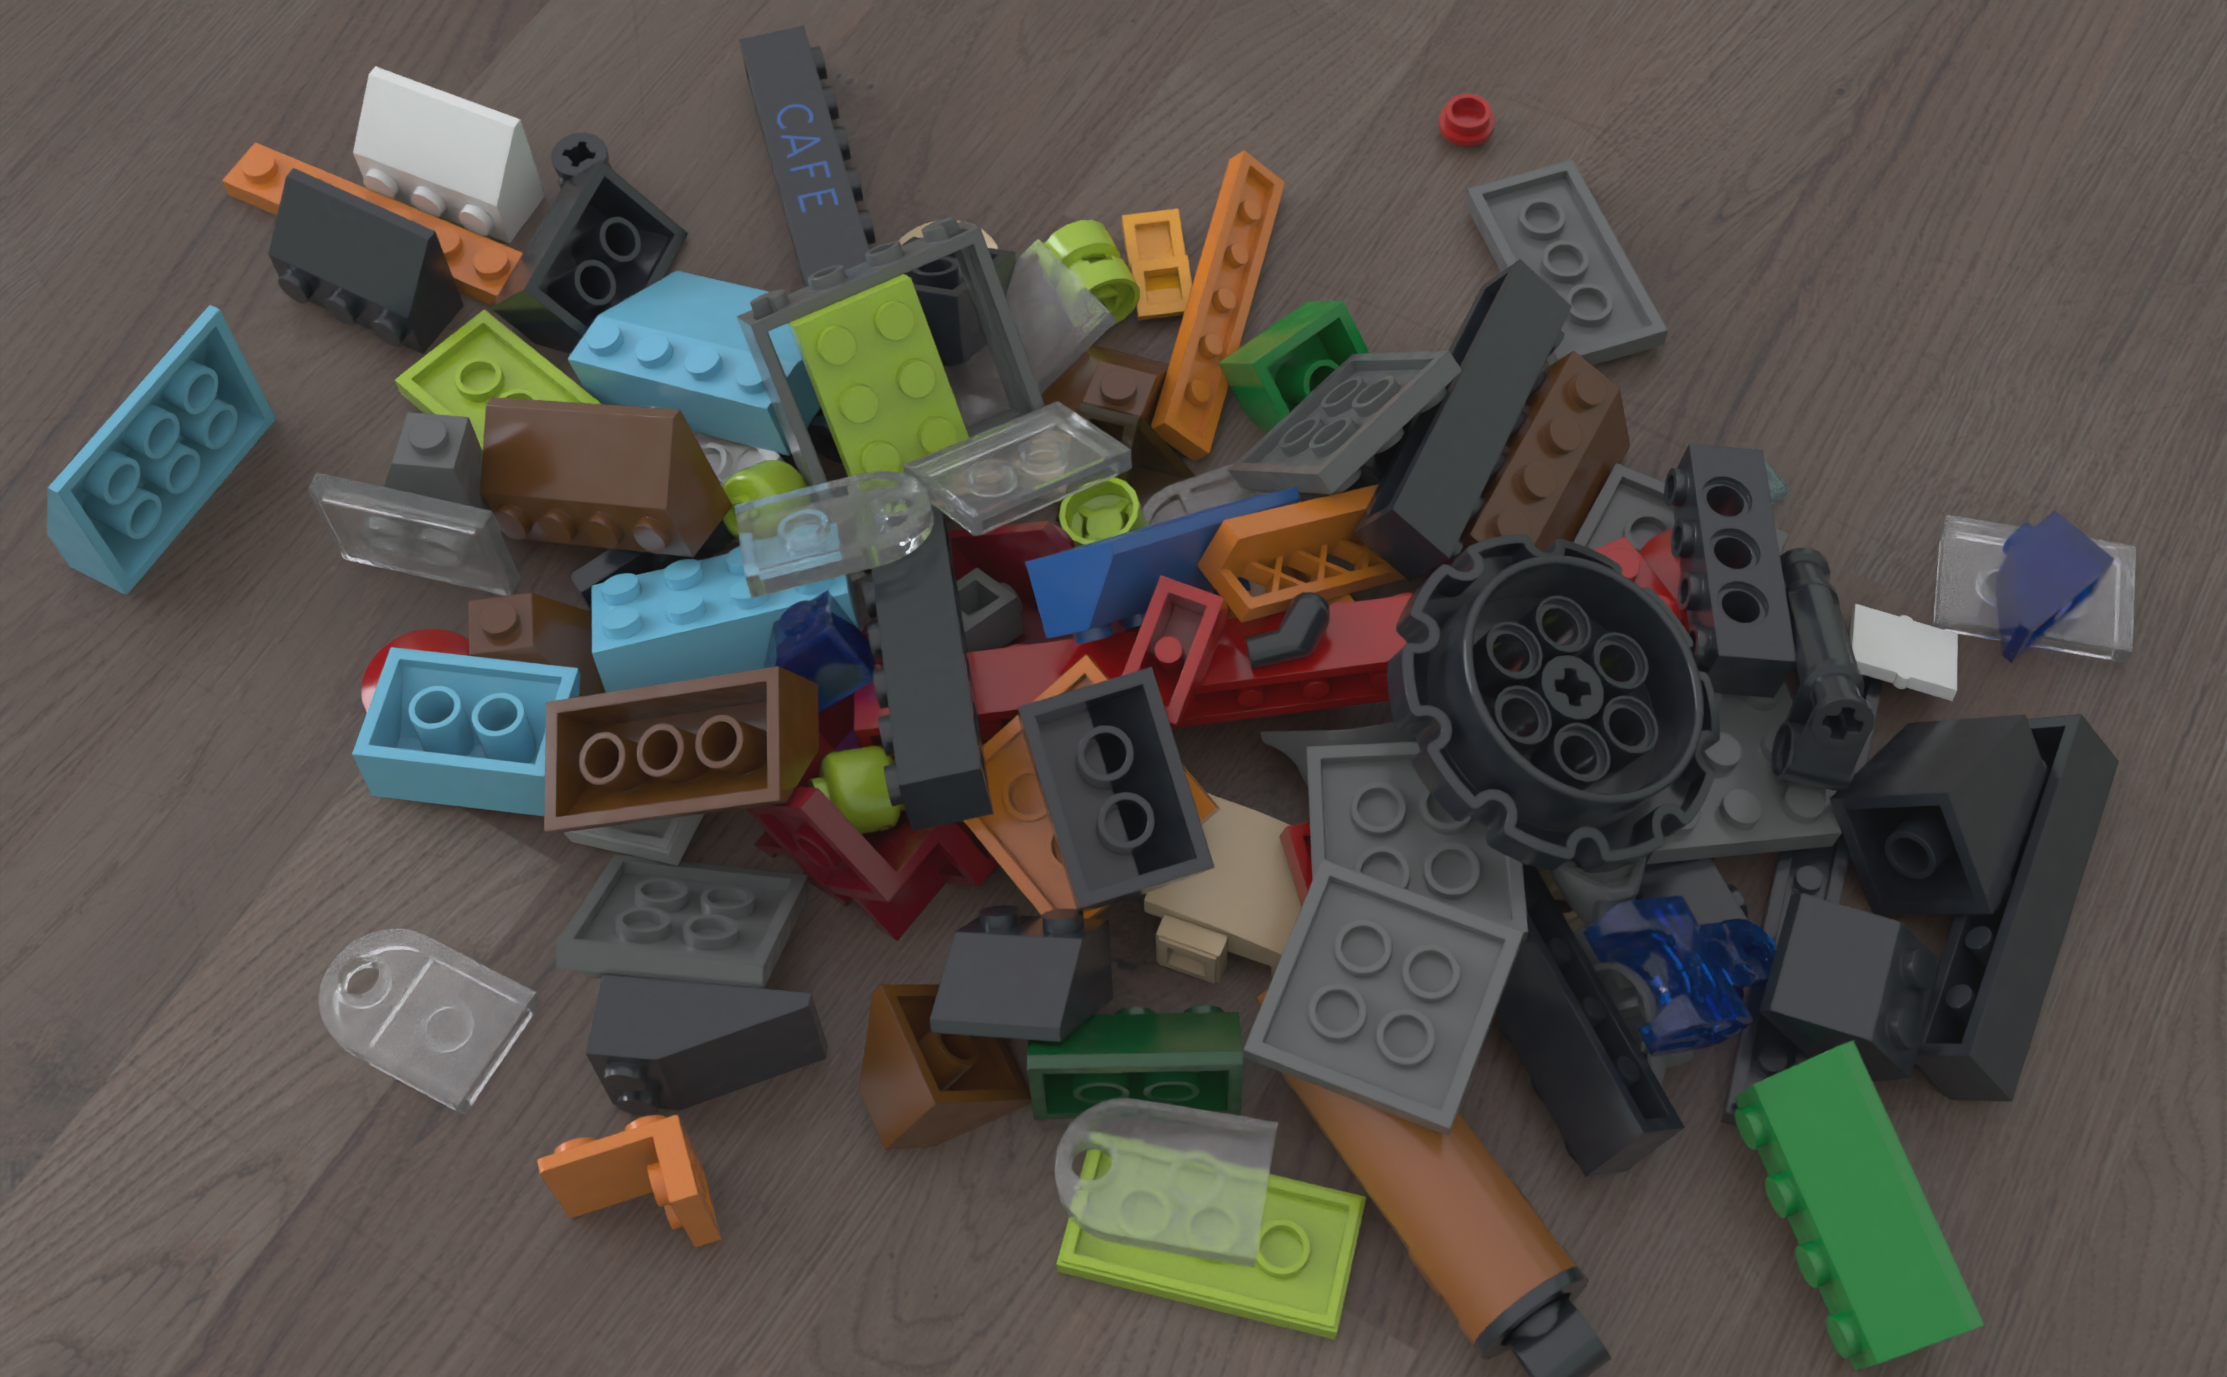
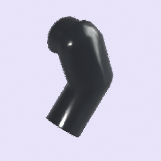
[1245,592,1330,669]

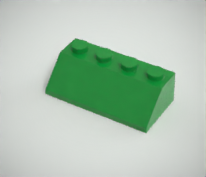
[1734,1041,1984,1371]

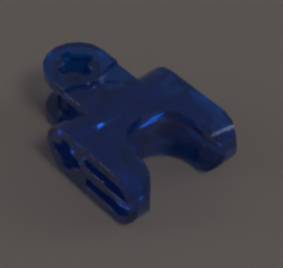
[1583,895,1777,1057]

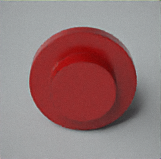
[1438,93,1495,147]

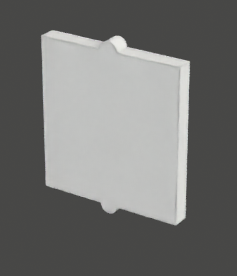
[1849,604,1958,701]

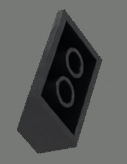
[490,160,688,354]
[268,168,464,354]
[1018,667,1215,913]

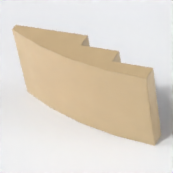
[1144,794,1302,978]

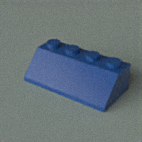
[1026,486,1300,645]

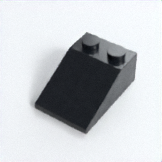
[586,974,828,1116]

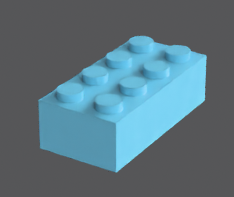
[592,528,866,693]

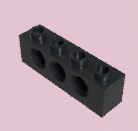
[1664,443,1797,698]

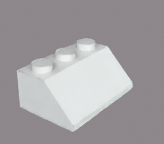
[353,66,545,244]

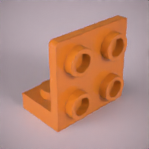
[537,1114,722,1248]

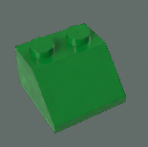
[1218,300,1370,434]

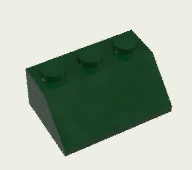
[1027,1005,1244,1120]

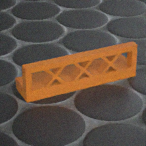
[1197,484,1406,623]

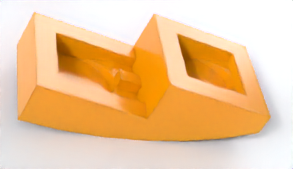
[1121,208,1192,321]

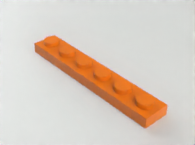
[222,142,523,306]
[1151,150,1285,461]

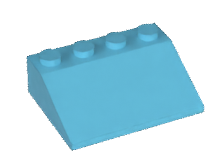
[568,271,821,456]
[47,305,276,595]

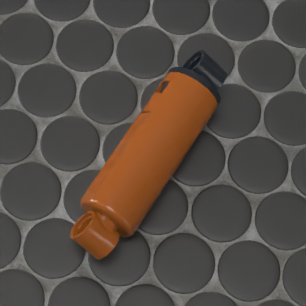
[1255,987,1611,1377]

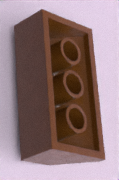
[1449,350,1630,566]
[480,397,733,557]
[544,666,819,834]

